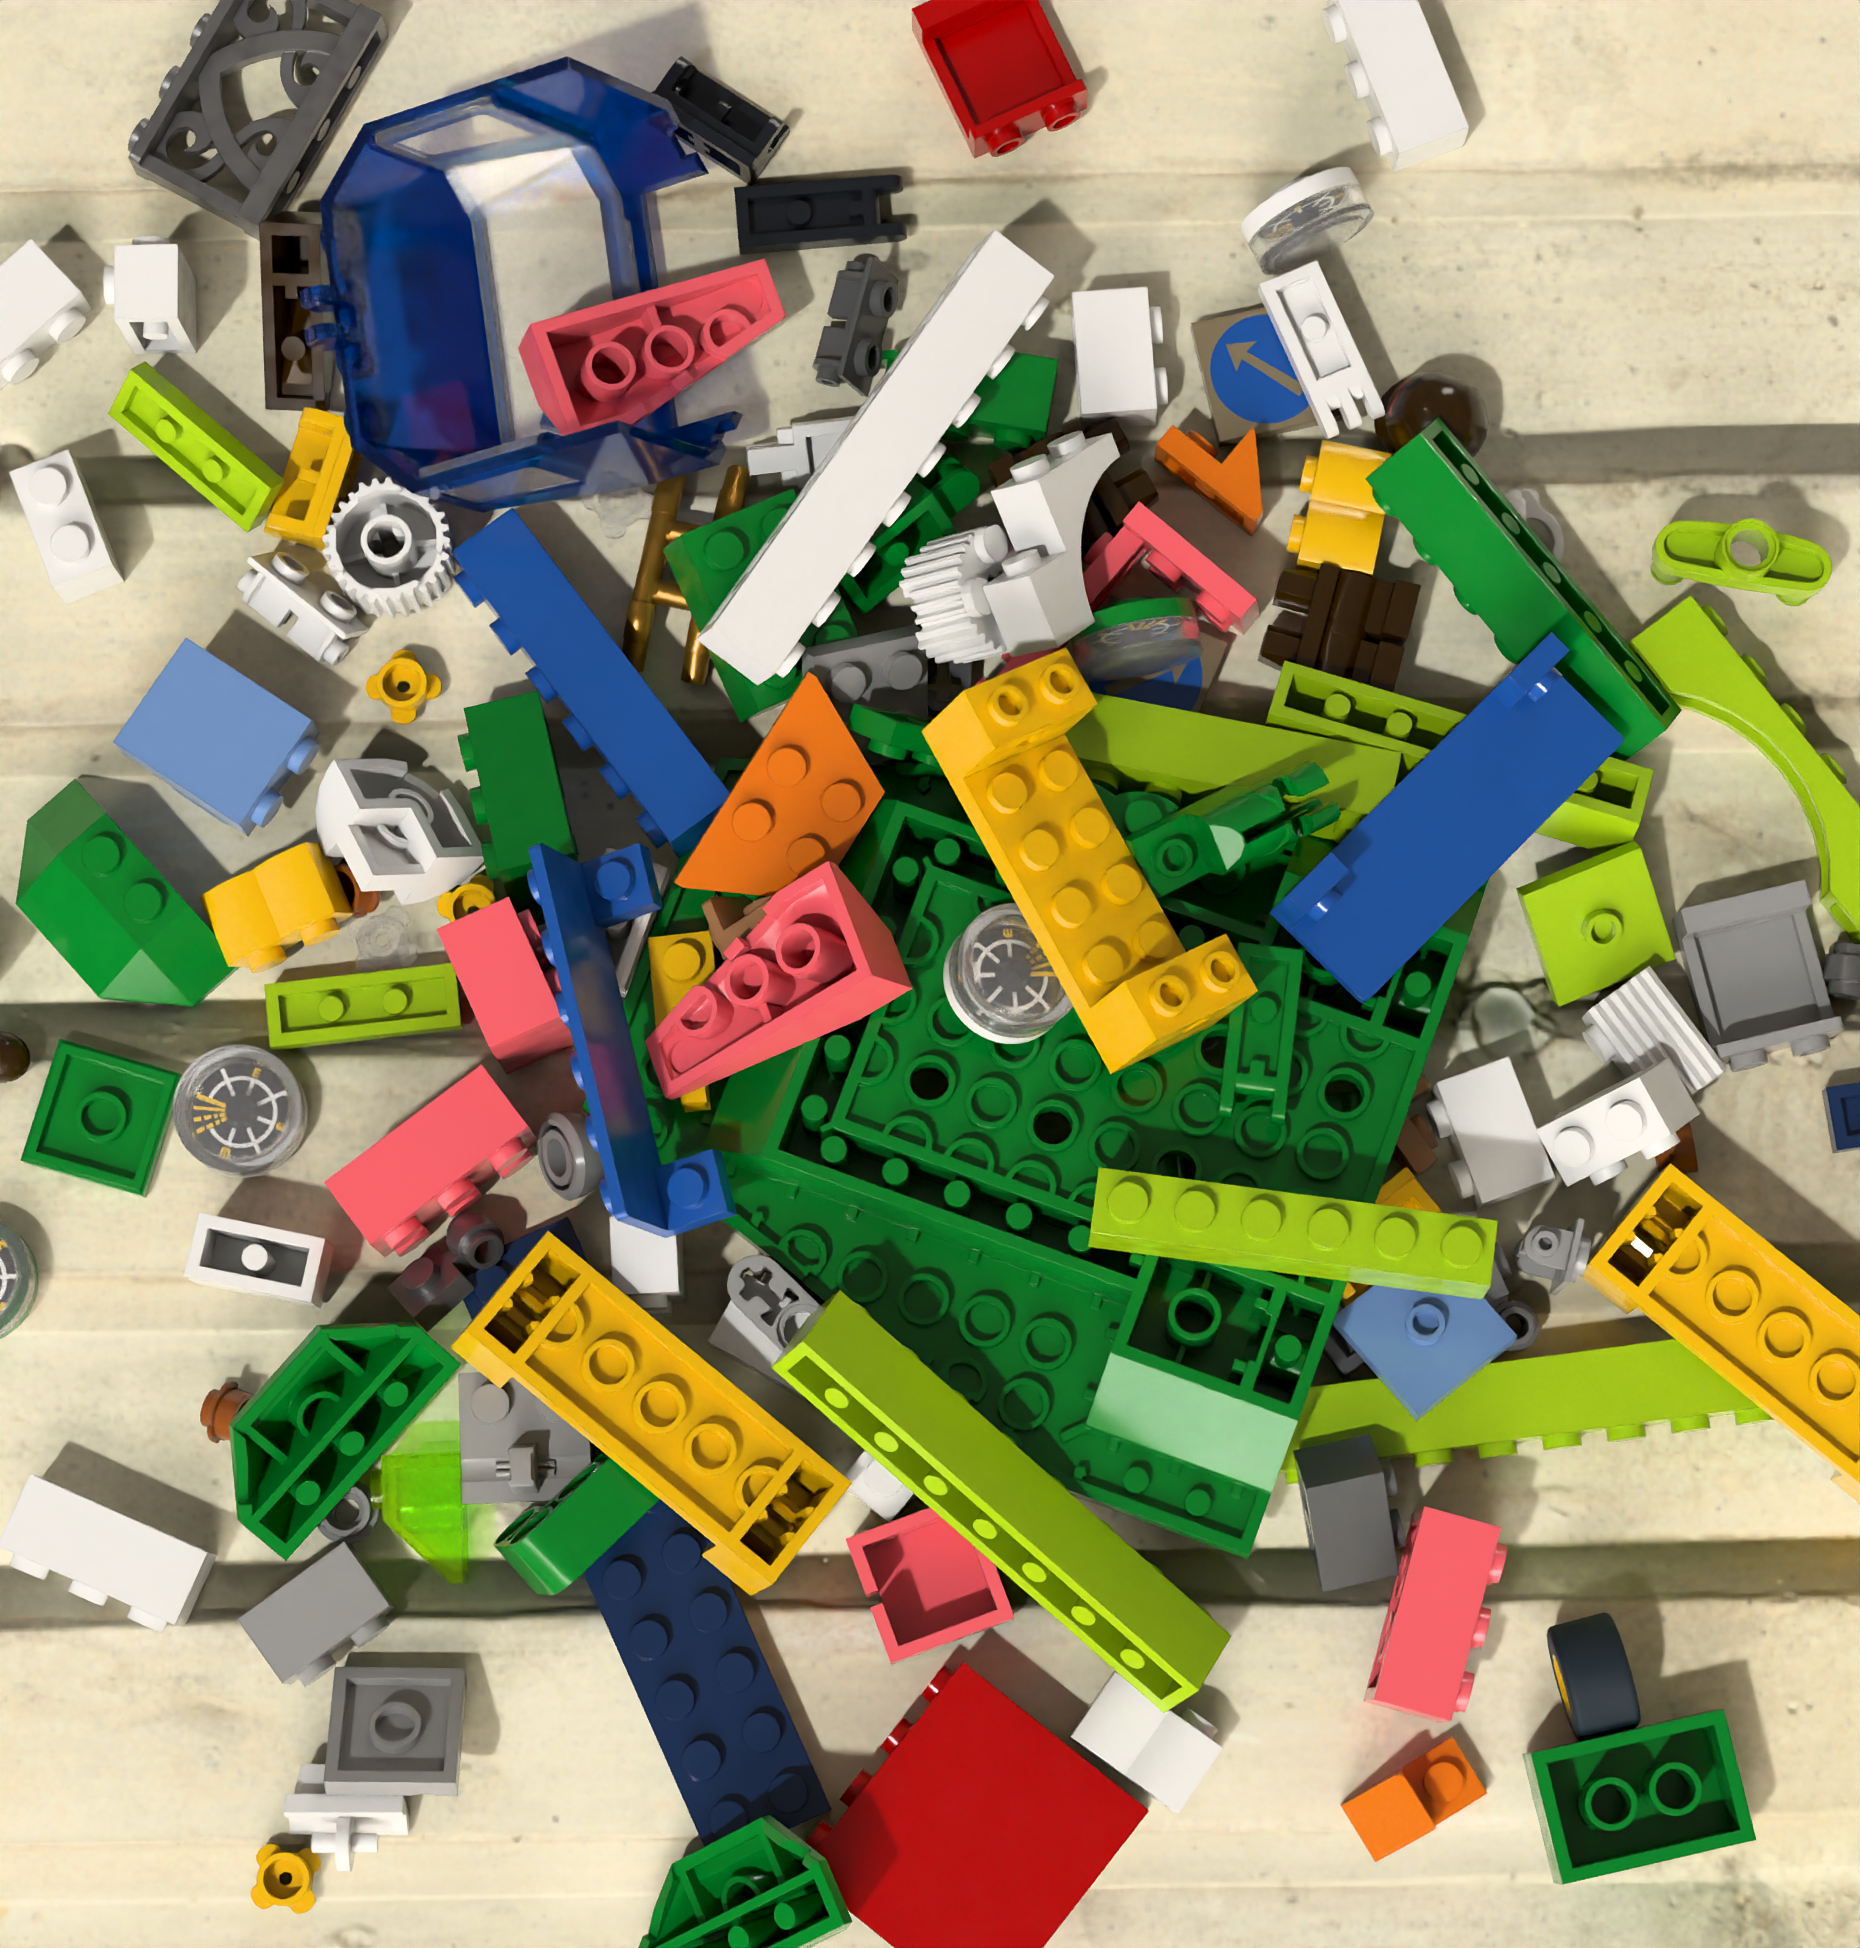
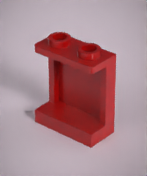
[911,0,1088,159]

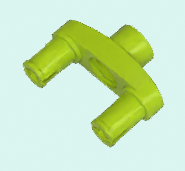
[1651,518,1832,606]

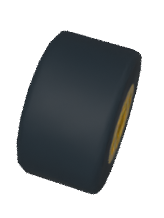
[1547,1612,1641,1741]

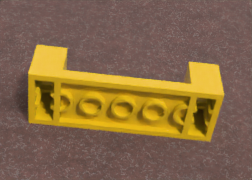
[921,647,1258,1074]
[1579,1163,1860,1504]
[450,1231,852,1596]

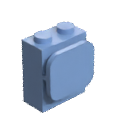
[113,638,320,837]

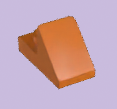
[1154,425,1263,537]
[1340,1737,1487,1862]

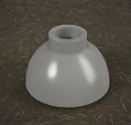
[537,1111,605,1201]

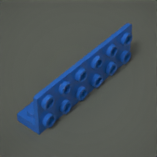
[1270,632,1623,1003]
[527,843,737,1238]

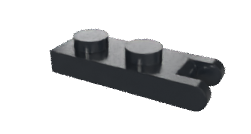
[734,175,907,255]

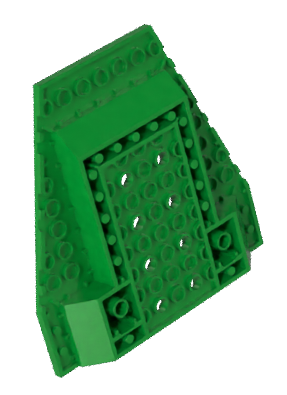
[582,757,1489,1559]

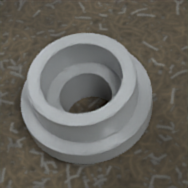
[317,1481,380,1544]

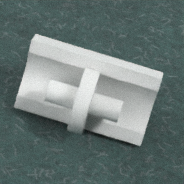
[284,1764,410,1872]

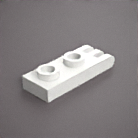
[1258,260,1385,439]

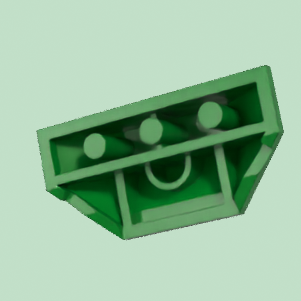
[16,779,240,1007]
[229,1322,461,1561]
[638,1815,853,1948]

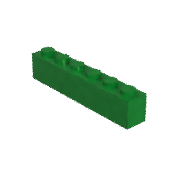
[1365,416,1682,761]

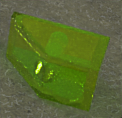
[370,1452,469,1586]

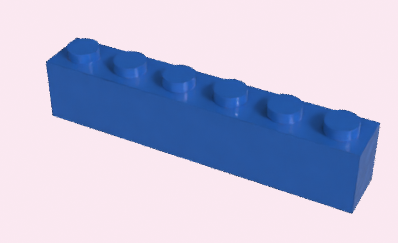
[451,507,730,859]

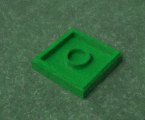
[21,1039,184,1198]

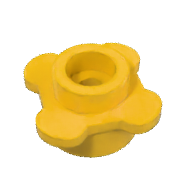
[366,650,442,725]
[437,875,498,923]
[251,1844,321,1914]

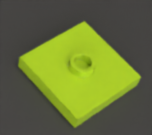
[1516,840,1676,1007]

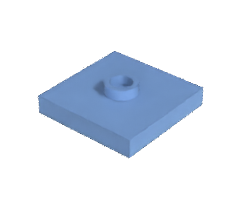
[1332,1285,1517,1422]

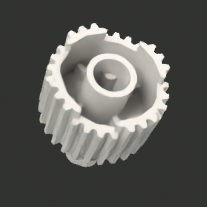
[322,477,457,619]
[899,524,1016,664]

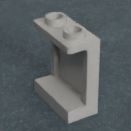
[1672,880,1844,1072]

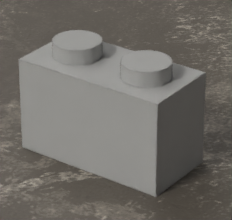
[237,1542,396,1687]

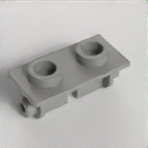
[1513,1218,1592,1295]

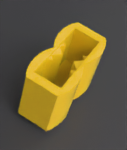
[1286,440,1392,577]
[199,842,354,973]

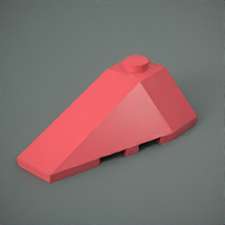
[518,258,786,445]
[645,861,912,1100]

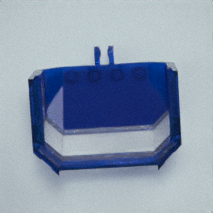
[300,56,743,513]

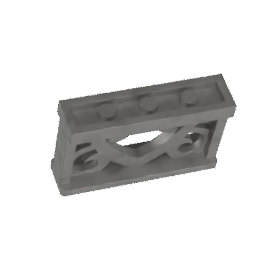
[128,0,389,241]

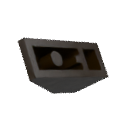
[259,211,345,412]

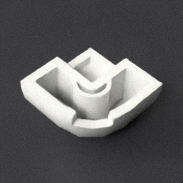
[315,758,484,906]

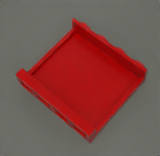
[805,1662,1149,1948]

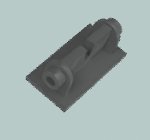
[812,257,898,397]

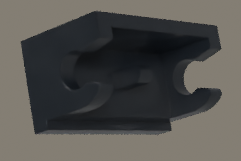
[646,56,790,186]

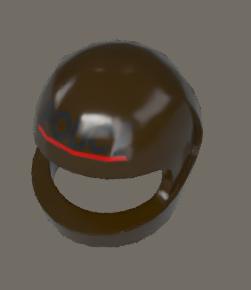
[1374,371,1489,457]

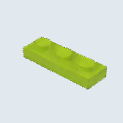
[108,361,285,533]
[264,963,464,1051]

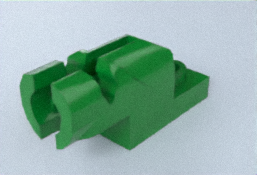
[1123,761,1341,899]

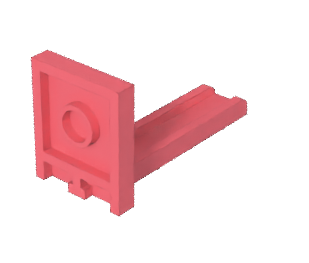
[974,501,1260,686]

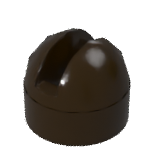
[0,1031,30,1083]

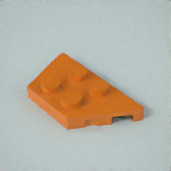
[674,672,885,896]

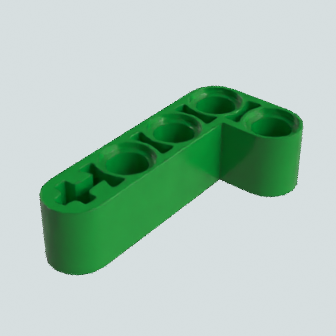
[493,1451,660,1595]

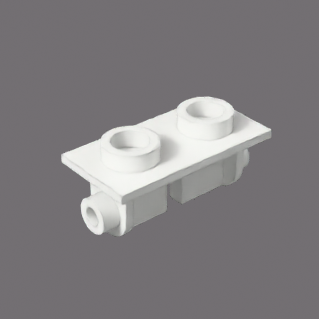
[237,551,370,666]

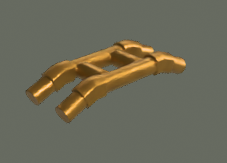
[622,452,751,685]

